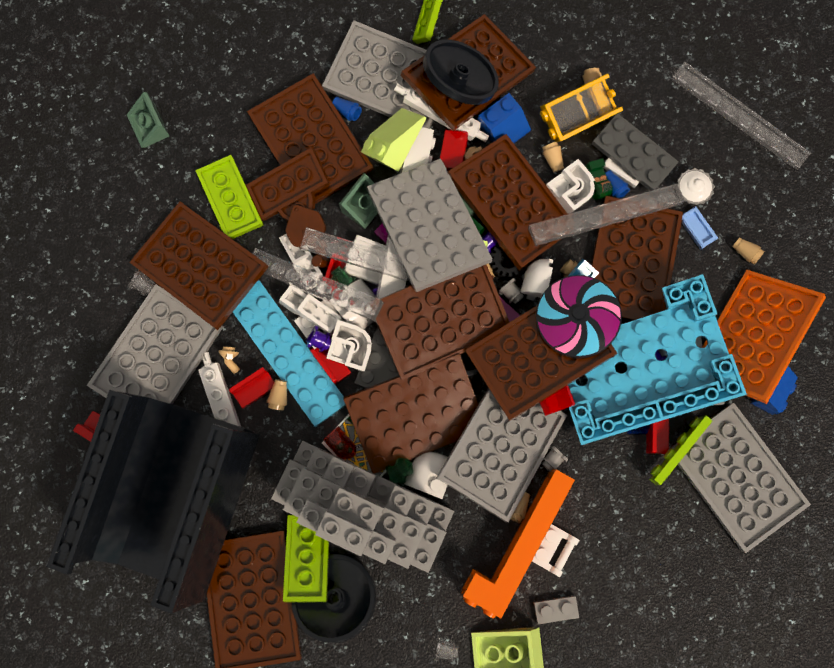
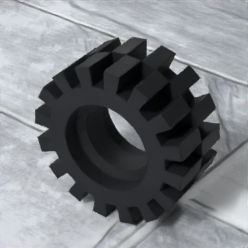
[490,244,524,280]

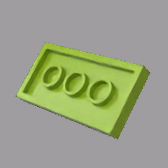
[195,155,263,239]
[283,515,329,602]

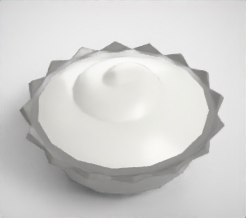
[676,168,715,205]

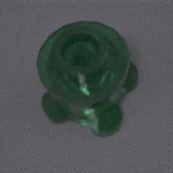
[330,266,356,292]
[385,457,413,485]

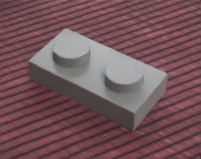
[533,595,579,624]

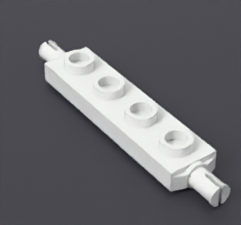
[394,84,489,143]
[198,352,241,427]

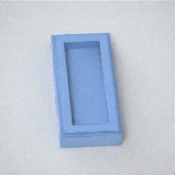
[681,206,718,250]

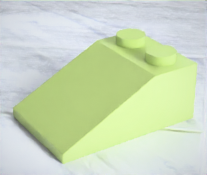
[361,108,427,172]
[471,627,544,668]

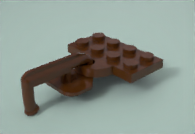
[246,147,331,268]

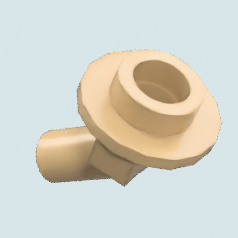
[218,347,240,374]

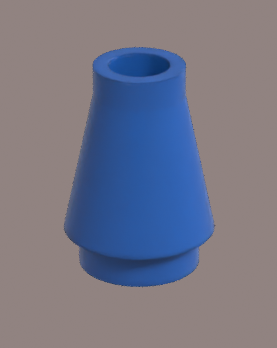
[332,97,362,121]
[605,170,630,199]

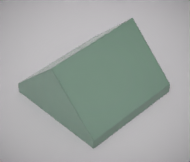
[127,92,169,148]
[339,173,378,229]

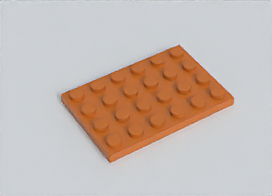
[702,270,826,404]

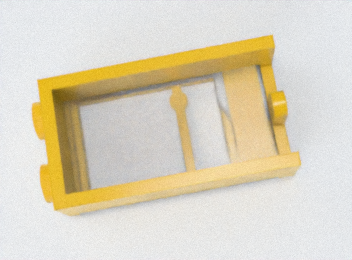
[540,74,623,142]

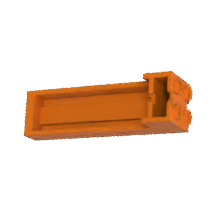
[461,469,575,619]

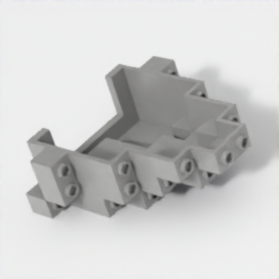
[271,441,454,573]

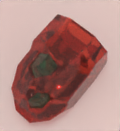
[323,426,356,459]

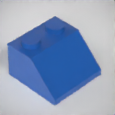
[478,93,531,143]
[750,366,798,415]

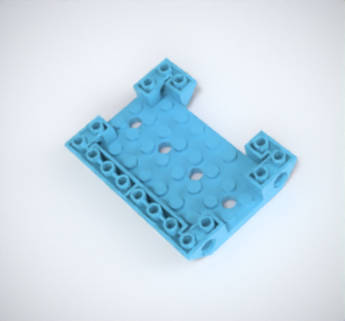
[568,274,747,445]

